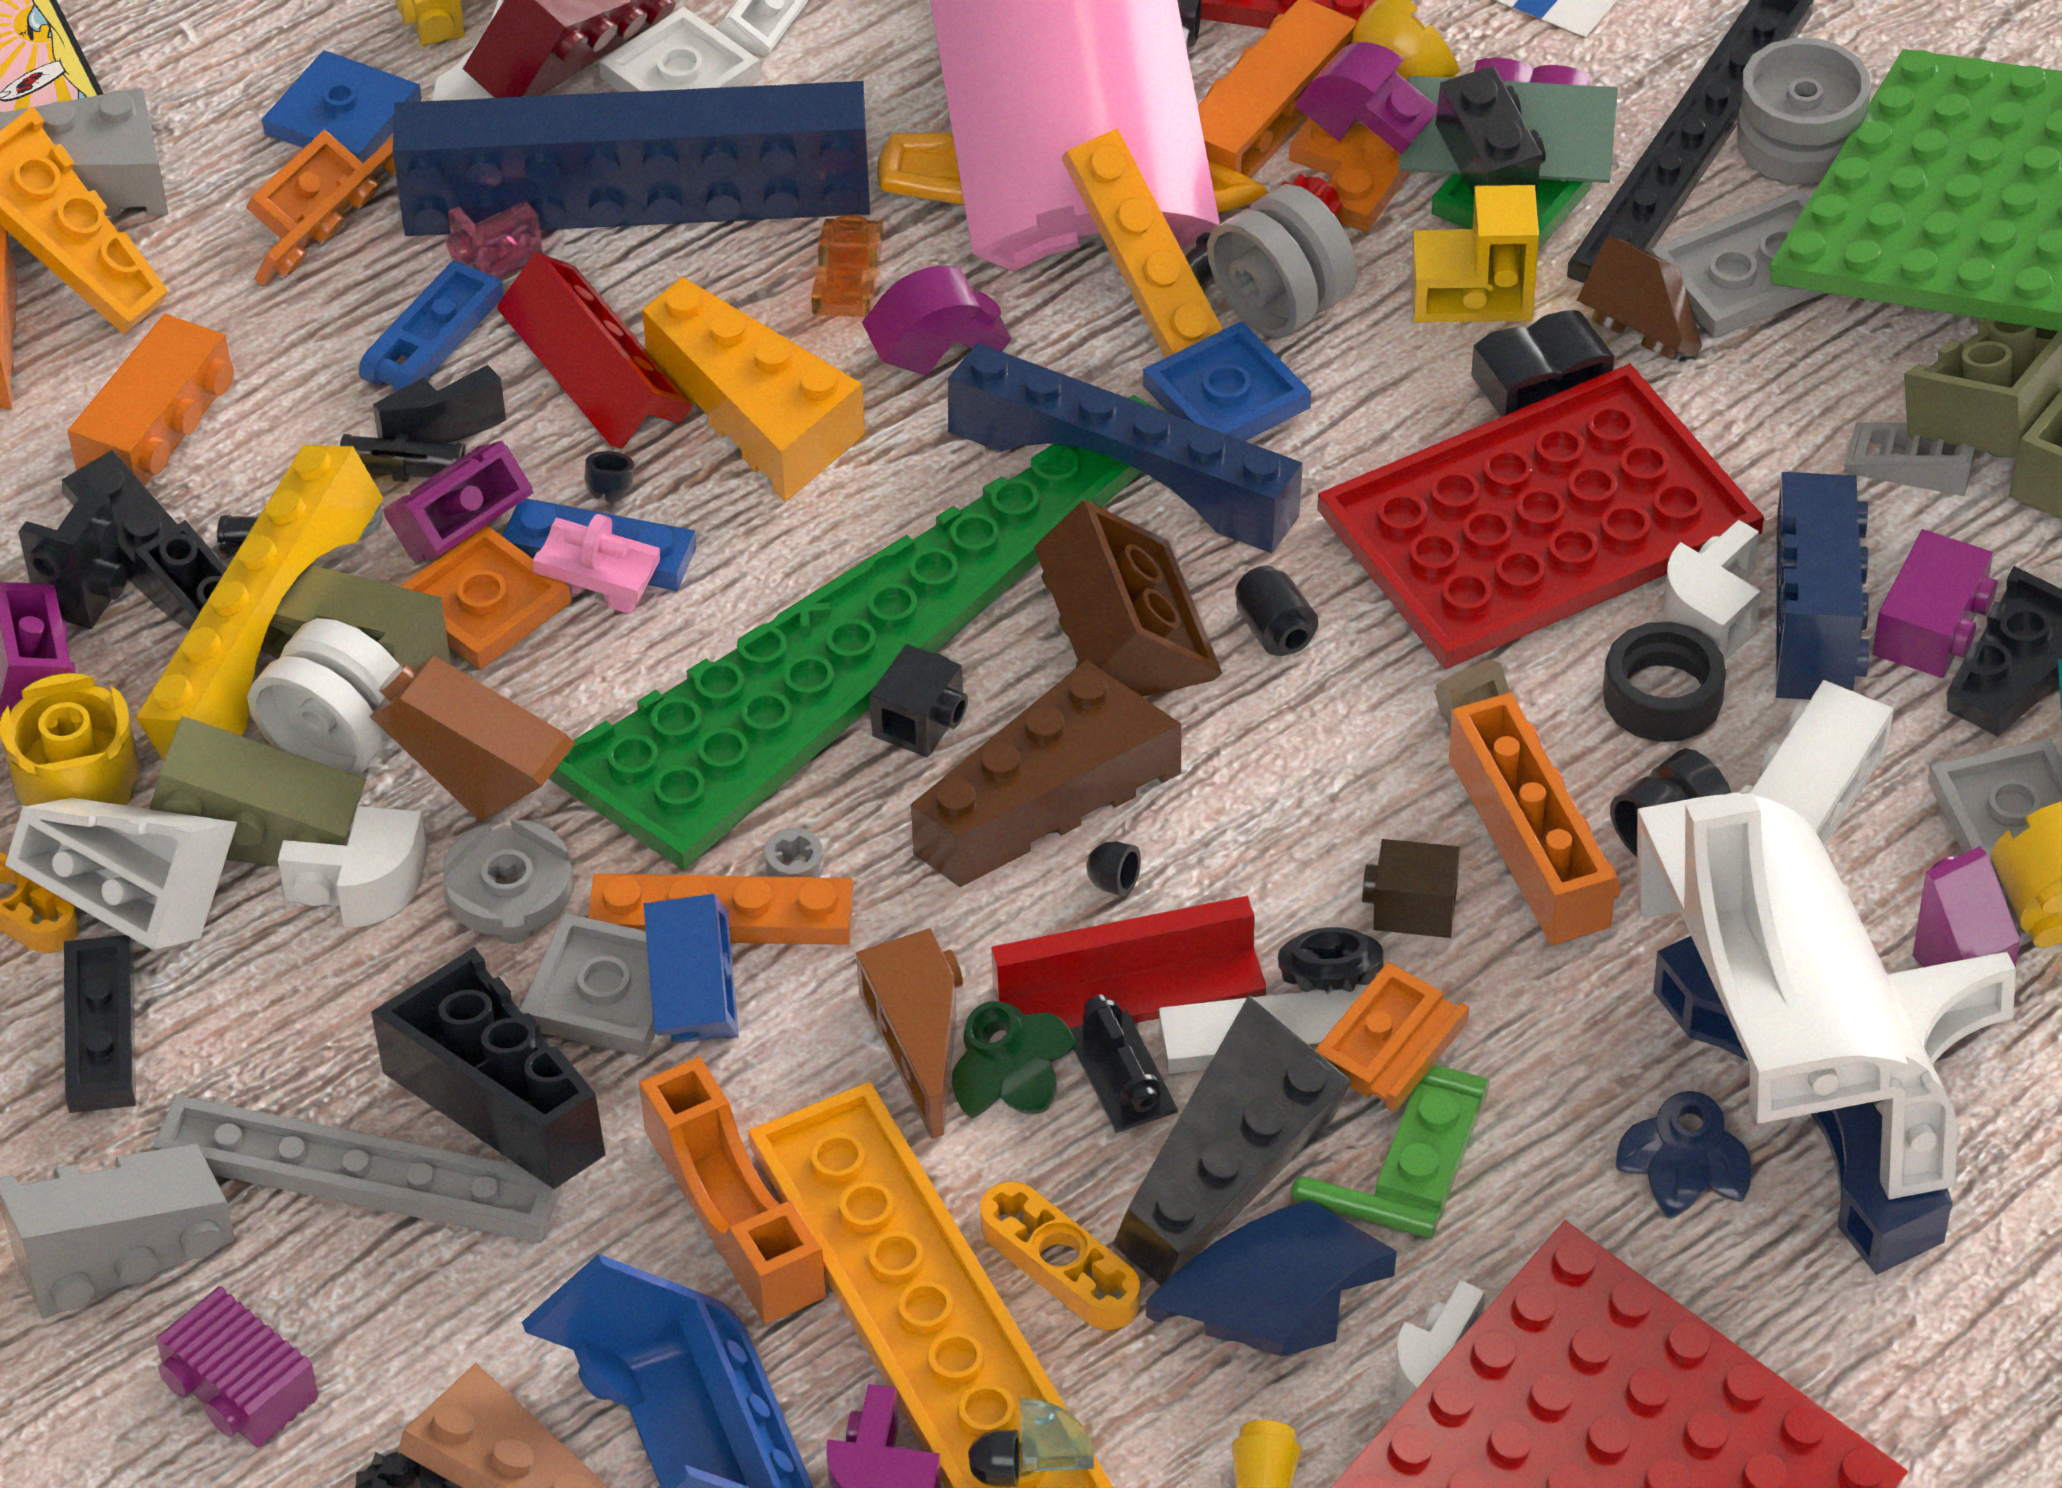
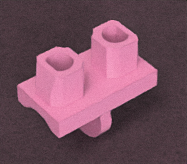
[533,514,660,614]

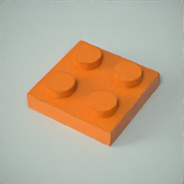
[399,525,572,670]

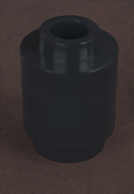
[1235,566,1318,656]

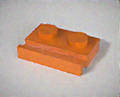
[1315,962,1469,1113]

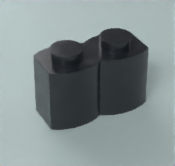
[1471,310,1615,417]

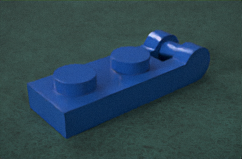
[359,260,504,393]

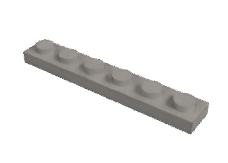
[152,1095,562,1243]

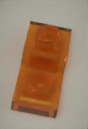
[811,215,883,317]

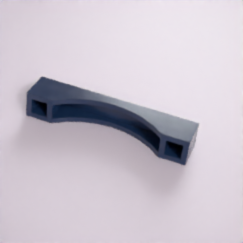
[948,343,1303,553]
[1653,936,1952,1275]

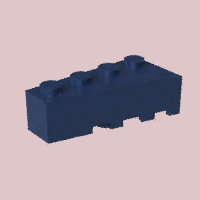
[1775,472,1869,700]

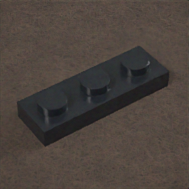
[64,935,136,1113]

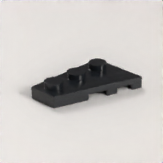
[1947,566,2062,737]

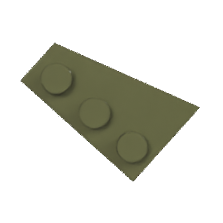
[149,716,366,867]

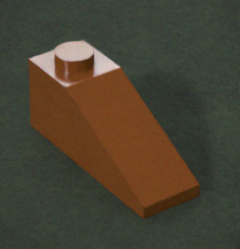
[856,928,963,1139]

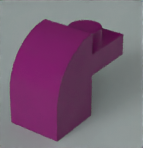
[1295,42,1437,155]
[862,266,1012,376]
[826,1384,942,1488]

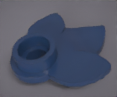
[1616,1091,1751,1219]

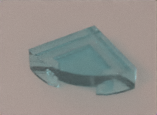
[1020,1398,1094,1471]

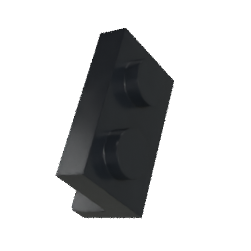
[18,487,128,629]

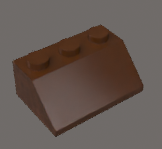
[1034,499,1222,697]

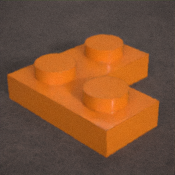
[1289,117,1410,233]

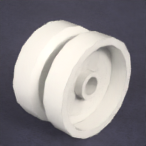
[247,618,400,776]

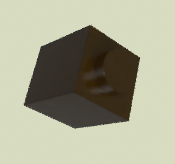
[1362,839,1460,938]

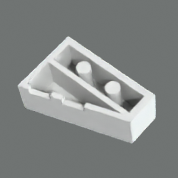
[5,798,237,950]

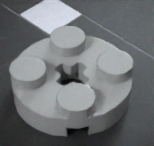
[443,820,574,944]

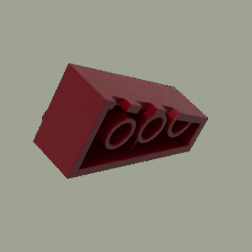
[462,0,676,98]

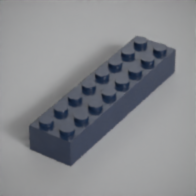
[393,81,870,236]

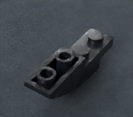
[62,450,227,631]

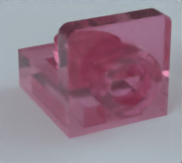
[446,201,543,278]

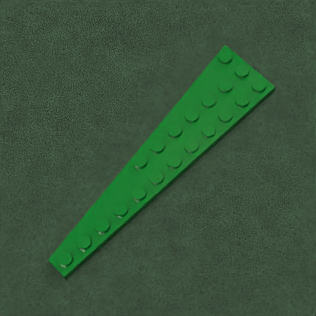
[548,395,1157,870]

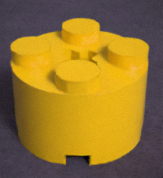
[0,673,139,806]
[1991,801,2062,948]

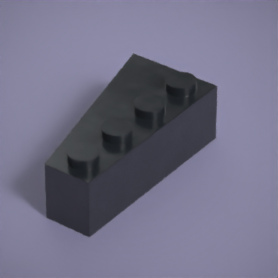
[371,947,606,1190]
[1113,995,1351,1286]

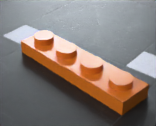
[588,874,854,945]

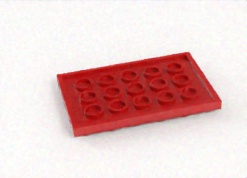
[1317,363,1764,670]

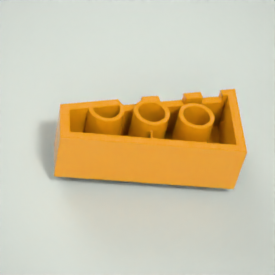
[642,276,865,503]

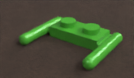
[1291,1064,1490,1239]

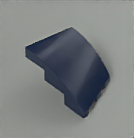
[1145,1199,1397,1356]

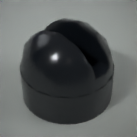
[584,451,634,503]
[1086,841,1141,896]
[968,1430,1020,1487]

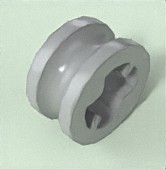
[765,828,823,877]

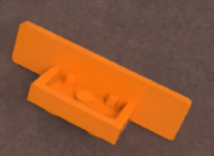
[246,129,396,287]

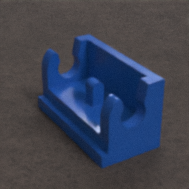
[643,893,739,1043]

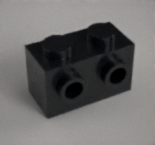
[1435,65,1546,197]

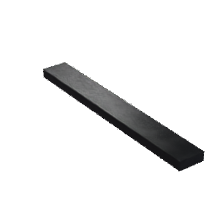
[1567,0,1814,283]

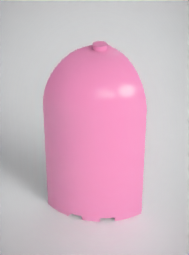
[930,0,1220,272]

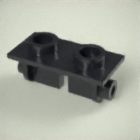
[1070,995,1178,1133]

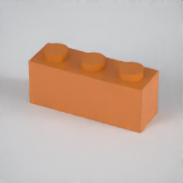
[67,313,234,486]

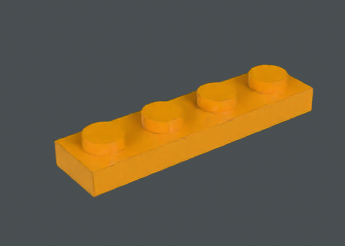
[1061,128,1223,358]

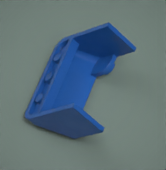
[522,1254,814,1488]

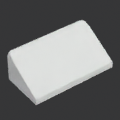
[716,0,808,57]

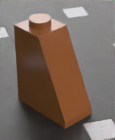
[370,655,575,822]

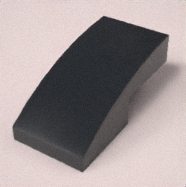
[373,364,506,443]

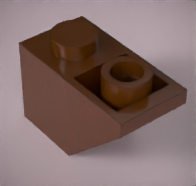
[1577,235,1702,360]

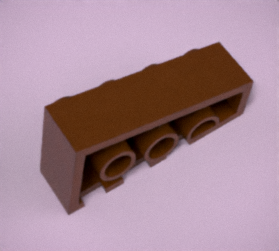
[911,659,1182,887]

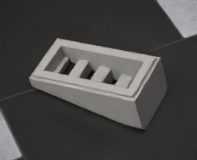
[1844,423,1976,497]

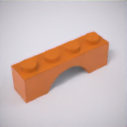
[639,1056,826,1325]

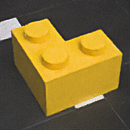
[1411,185,1539,322]

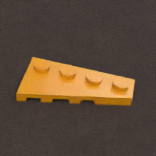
[0,106,168,335]

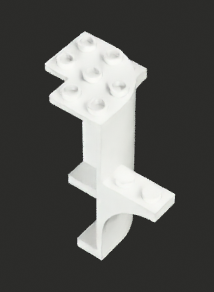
[1637,793,2016,1200]

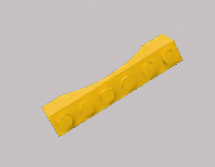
[136,445,383,761]

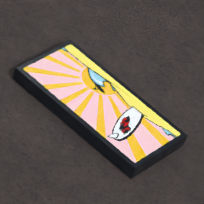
[0,0,104,112]

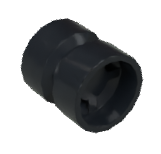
[1610,748,1731,857]

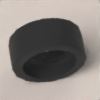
[1603,622,1726,742]

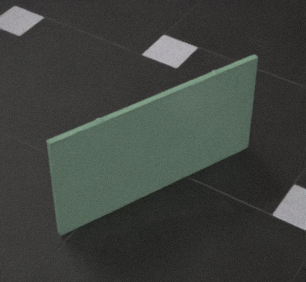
[1399,76,1618,183]

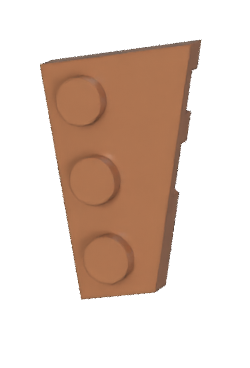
[398,1363,609,1488]

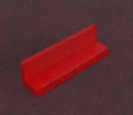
[497,252,693,449]
[991,895,1266,1033]

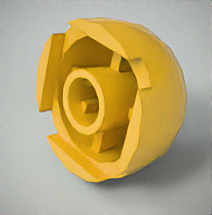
[1352,0,1461,82]

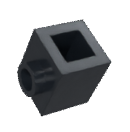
[870,644,968,758]

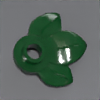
[952,1001,1077,1118]

